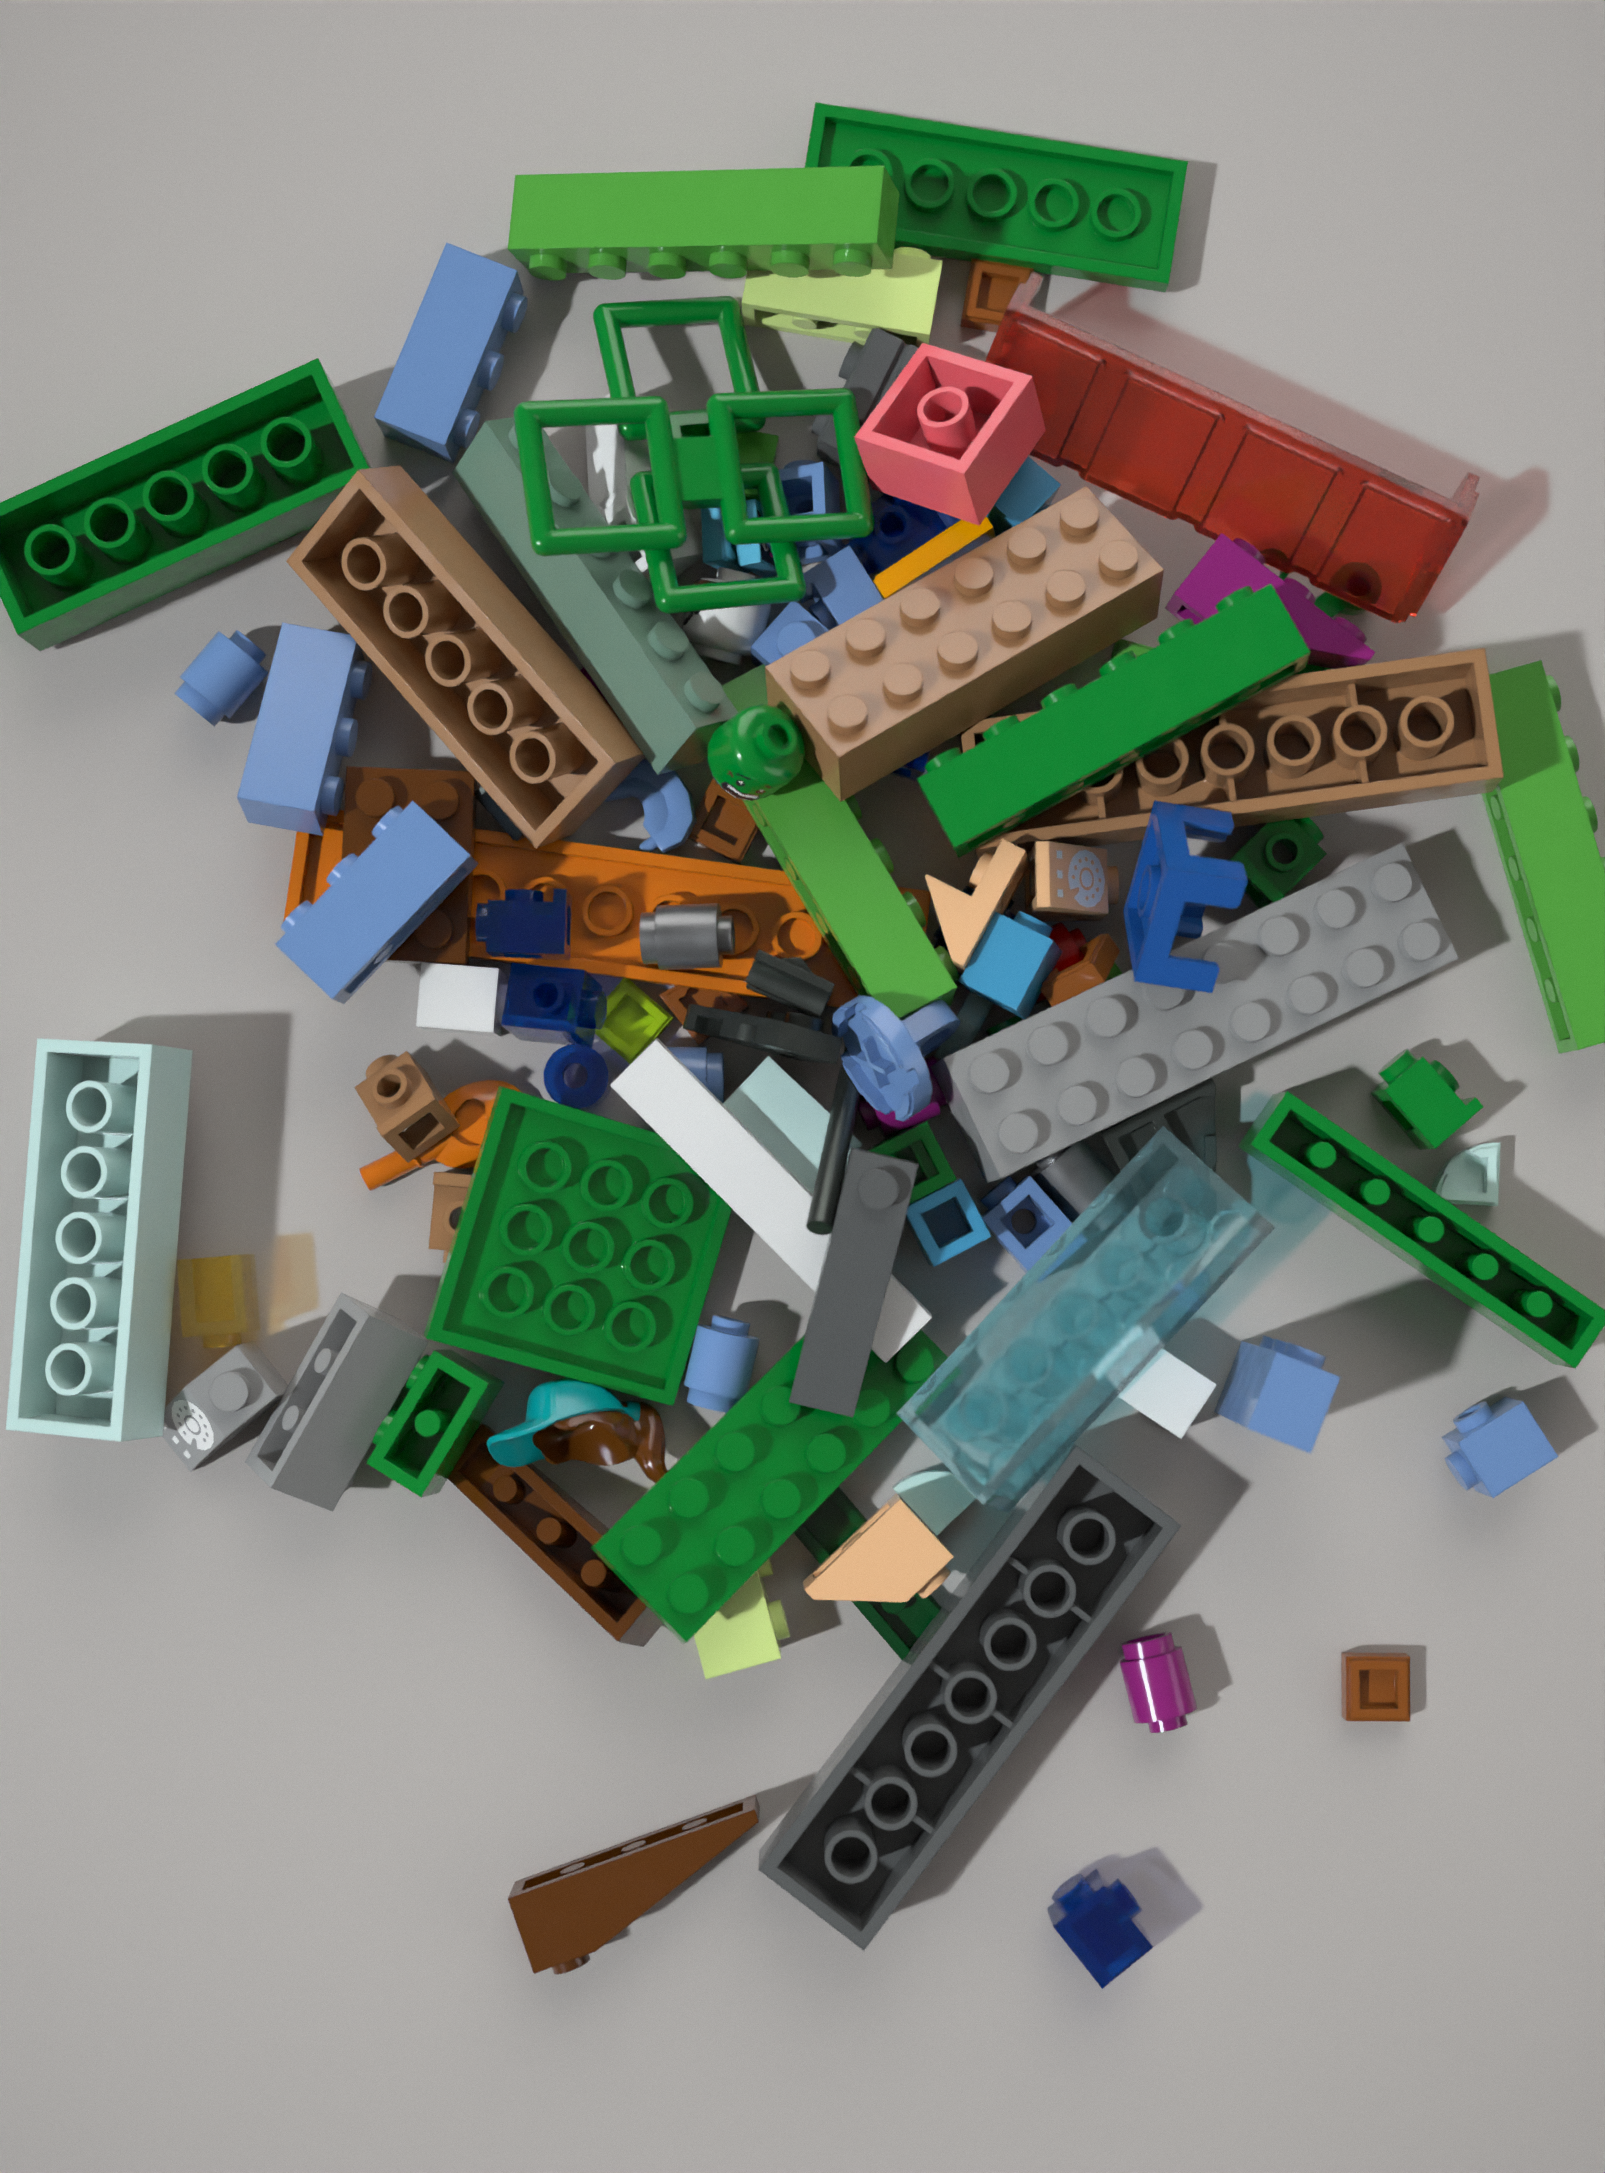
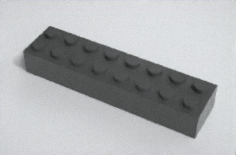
[758,1439,1181,1951]

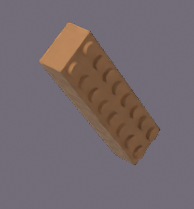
[961,648,1504,860]

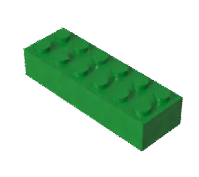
[0,358,371,652]

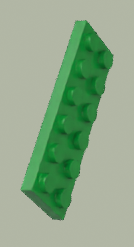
[805,102,1188,293]
[591,1329,956,1643]

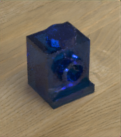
[476,889,572,960]

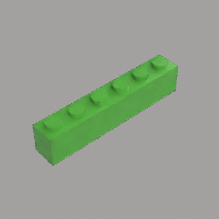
[508,166,899,281]
[1482,660,1605,1054]
[721,664,959,1021]

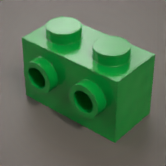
[367,1349,505,1497]

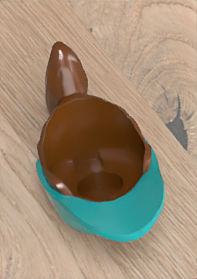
[487,1377,667,1483]

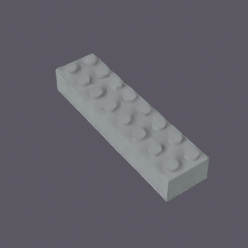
[930,843,1459,1183]

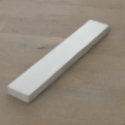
[610,1039,932,1363]

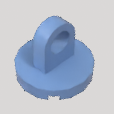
[832,995,960,1121]

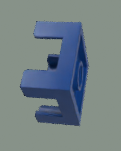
[1123,801,1247,993]

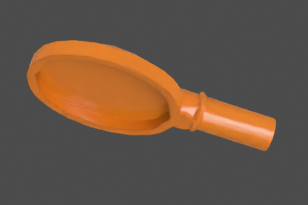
[359,1080,521,1191]

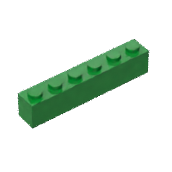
[917,584,1311,858]
[1238,1091,1605,1369]

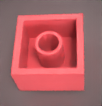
[854,343,1046,526]

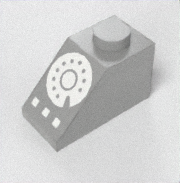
[162,1341,288,1472]

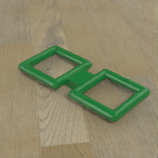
[593,296,807,614]
[513,388,875,556]

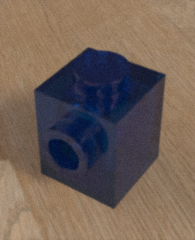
[844,494,947,576]
[501,963,607,1048]
[1047,1868,1153,1989]

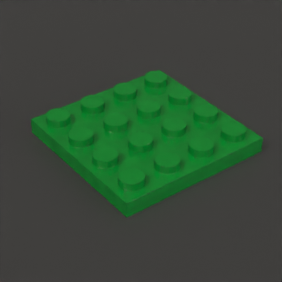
[424,1086,732,1406]

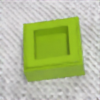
[584,979,674,1064]

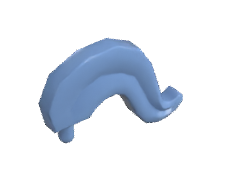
[604,759,697,854]

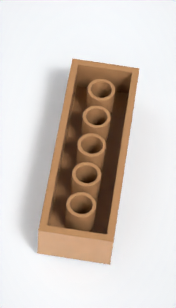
[286,465,645,849]
[765,486,1164,802]

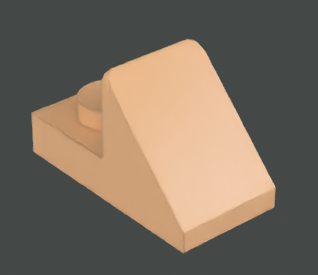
[925,839,1030,974]

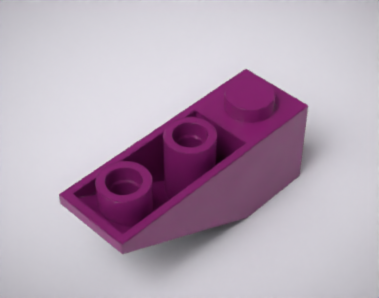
[1165,533,1376,669]

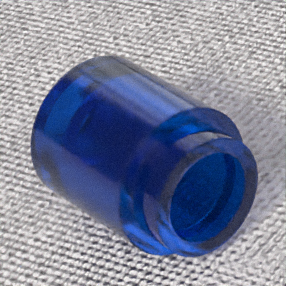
[544,1044,613,1111]

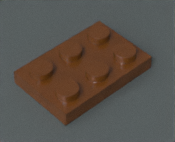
[342,766,478,966]

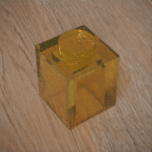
[177,1254,260,1348]

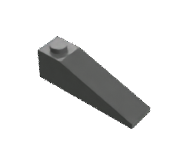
[789,1146,918,1417]

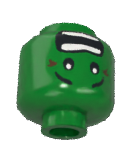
[707,704,805,801]

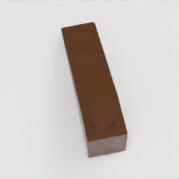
[448,1423,663,1647]
[508,1794,760,1974]

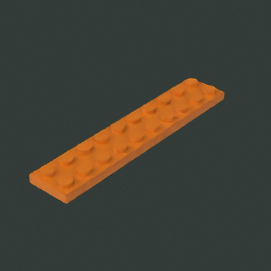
[283,810,931,1009]

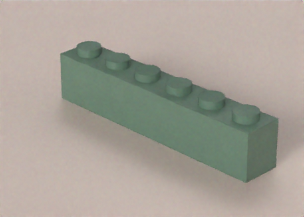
[452,417,738,775]

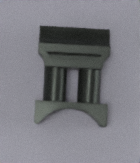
[745,950,834,1019]

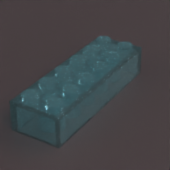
[897,1126,1275,1513]

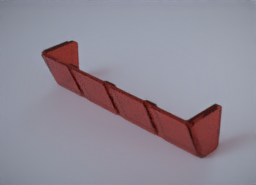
[985,272,1480,623]

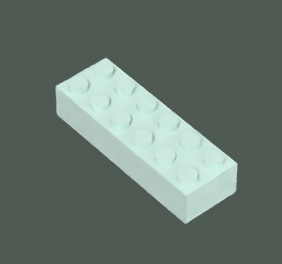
[6,1038,193,1442]

